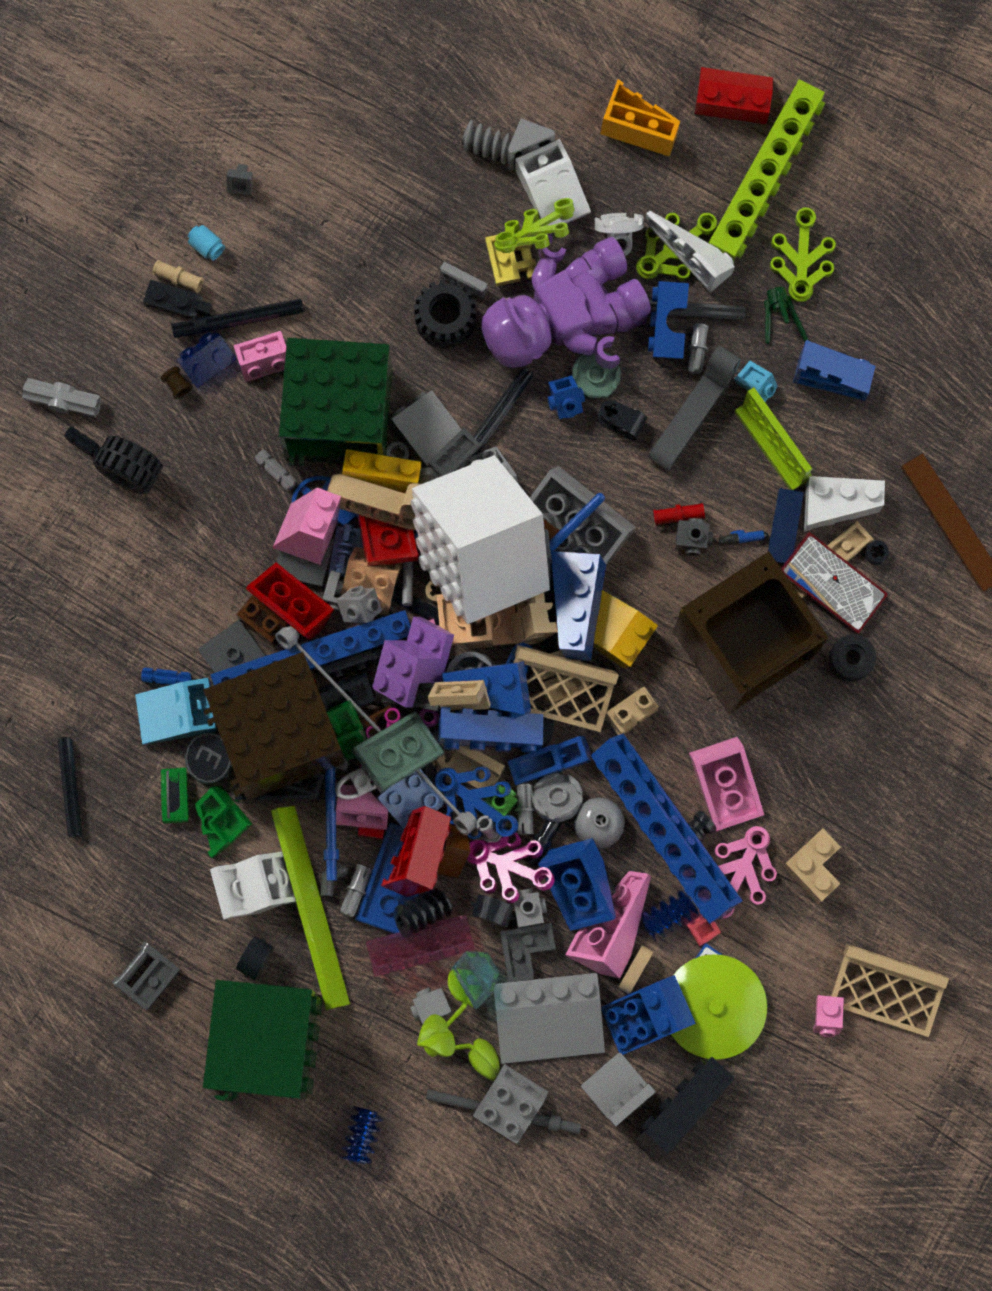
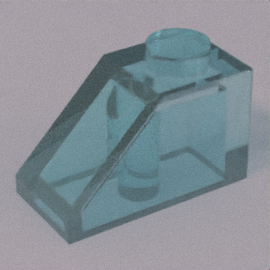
[451,951,499,1009]

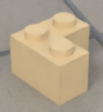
[782,829,841,904]

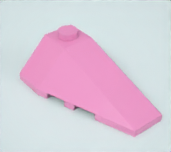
[565,871,651,978]

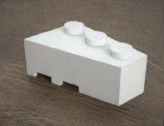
[804,476,885,532]

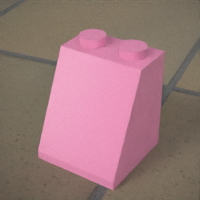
[273,488,341,565]

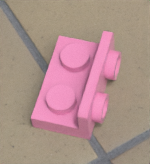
[233,331,286,382]

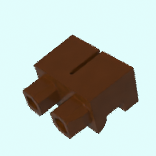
[236,595,288,649]

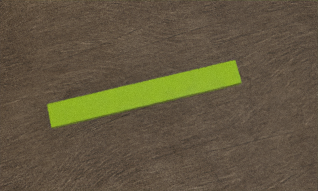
[271,806,350,1010]

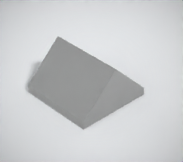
[507,119,555,172]

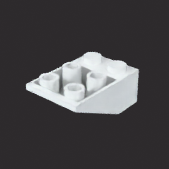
[515,139,591,226]

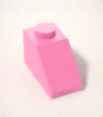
[336,785,388,830]

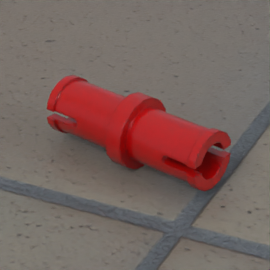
[653,503,705,526]

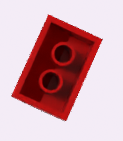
[694,67,773,124]
[246,562,334,640]

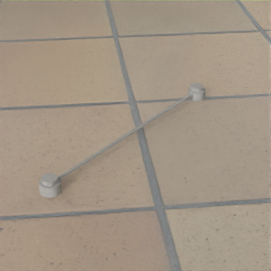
[275,626,477,835]

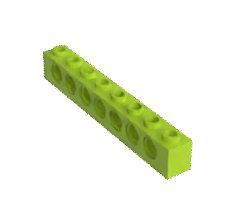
[709,79,825,262]

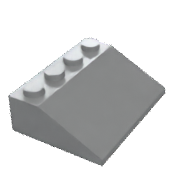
[530,466,636,566]
[493,973,605,1064]

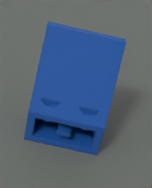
[601,975,696,1055]

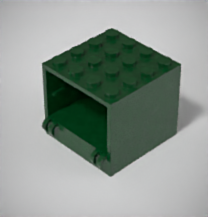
[279,337,392,466]
[202,979,323,1101]

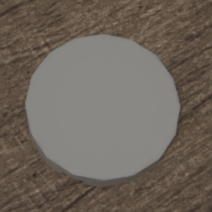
[532,773,583,822]

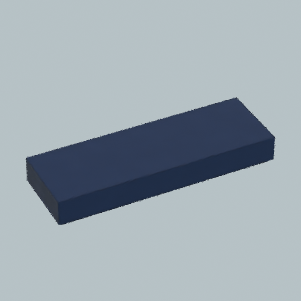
[767,488,804,565]

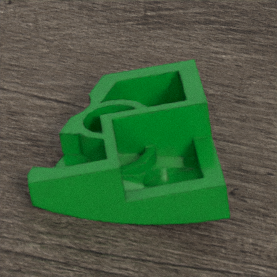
[195,786,252,858]

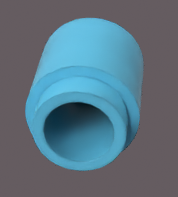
[188,225,225,261]

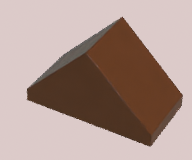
[437,824,470,878]

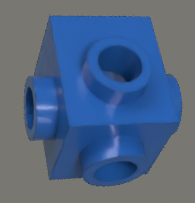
[547,376,585,419]

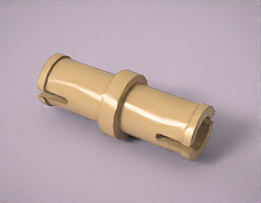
[152,260,204,293]

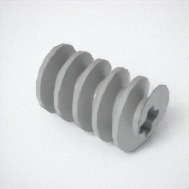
[461,120,511,165]

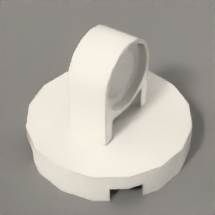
[595,213,644,256]

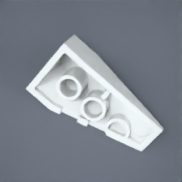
[644,211,735,293]

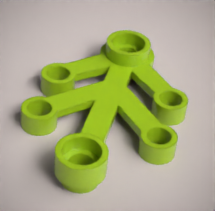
[494,198,575,253]
[770,207,836,302]
[636,213,717,281]

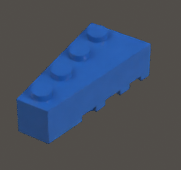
[438,707,543,753]

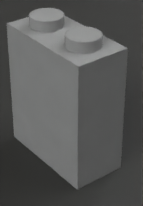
[391,390,462,468]

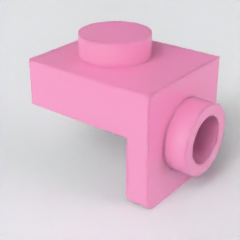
[813,995,844,1038]

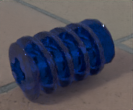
[642,890,700,943]
[339,1106,384,1164]

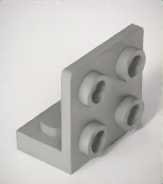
[581,1053,656,1127]
[473,1064,548,1143]

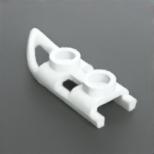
[335,767,377,800]

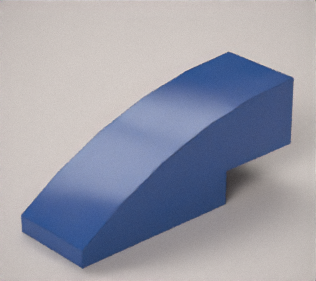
[507,736,593,786]

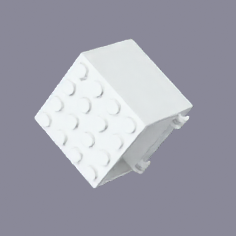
[410,455,550,624]

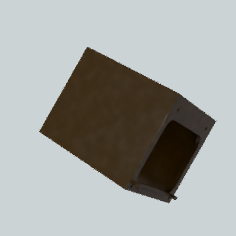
[672,551,829,715]

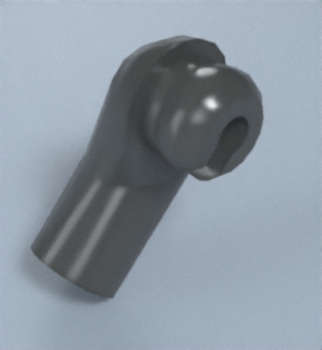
[321,861,348,897]

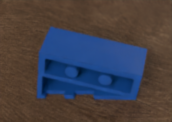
[442,661,531,715]

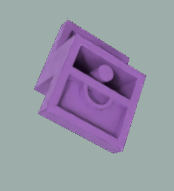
[372,617,454,707]

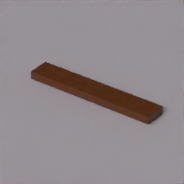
[901,453,992,593]

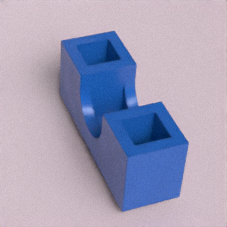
[648,281,689,359]

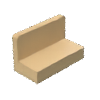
[428,680,491,711]
[449,746,504,788]

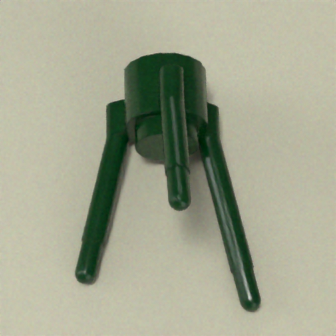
[764,287,809,344]

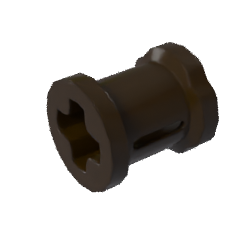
[160,366,193,399]

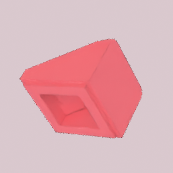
[683,909,721,946]

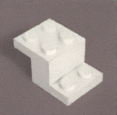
[210,852,296,920]

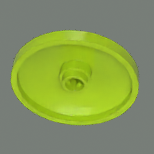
[671,954,767,1059]

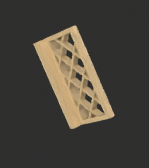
[514,645,619,732]
[831,944,949,1037]

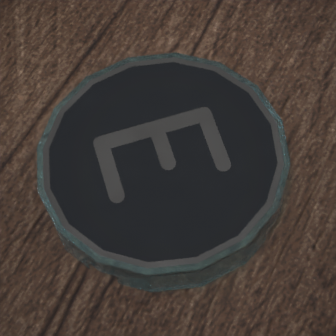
[185,732,233,783]

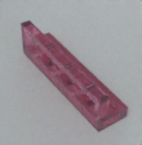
[366,915,475,977]

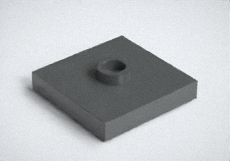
[277,538,335,588]
[198,620,265,673]

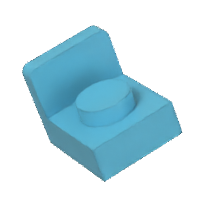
[735,361,778,402]

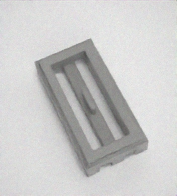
[440,262,488,299]

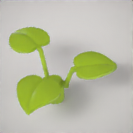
[417,965,500,1081]

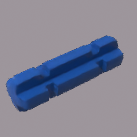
[141,667,192,685]

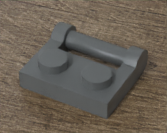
[112,941,181,1011]

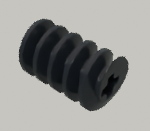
[394,888,453,938]

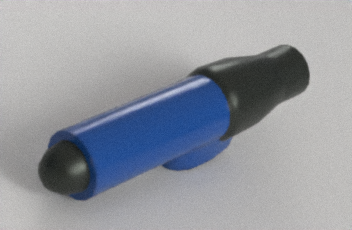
[719,530,768,545]

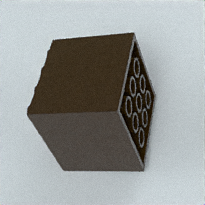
[203,652,345,801]

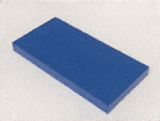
[355,822,419,937]

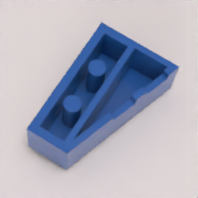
[793,340,875,401]

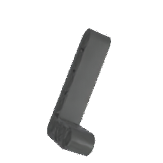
[648,345,741,472]

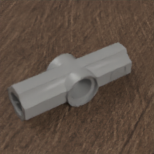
[22,378,101,418]

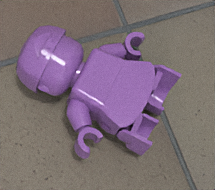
[482,233,651,369]

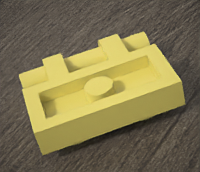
[485,235,537,287]

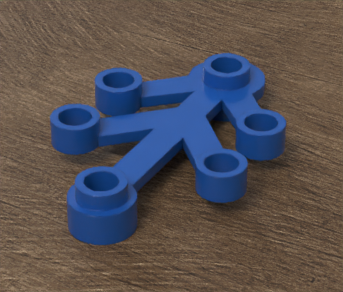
[435,766,518,839]

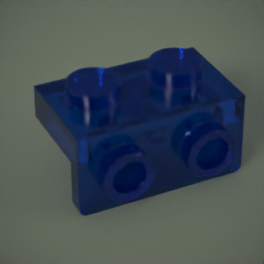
[176,332,237,388]

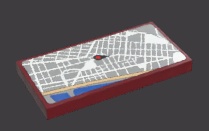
[781,532,888,634]

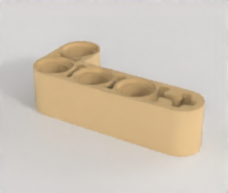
[327,474,421,530]

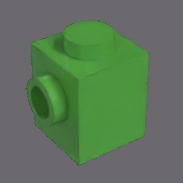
[478,786,518,823]

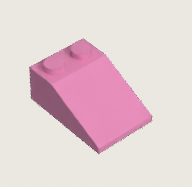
[689,737,764,831]

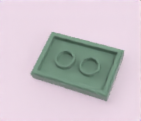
[352,711,444,793]

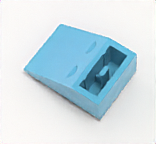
[135,678,218,745]

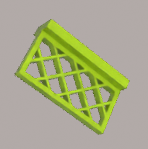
[734,387,812,491]

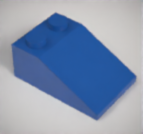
[538,838,616,931]

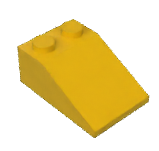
[593,590,658,669]

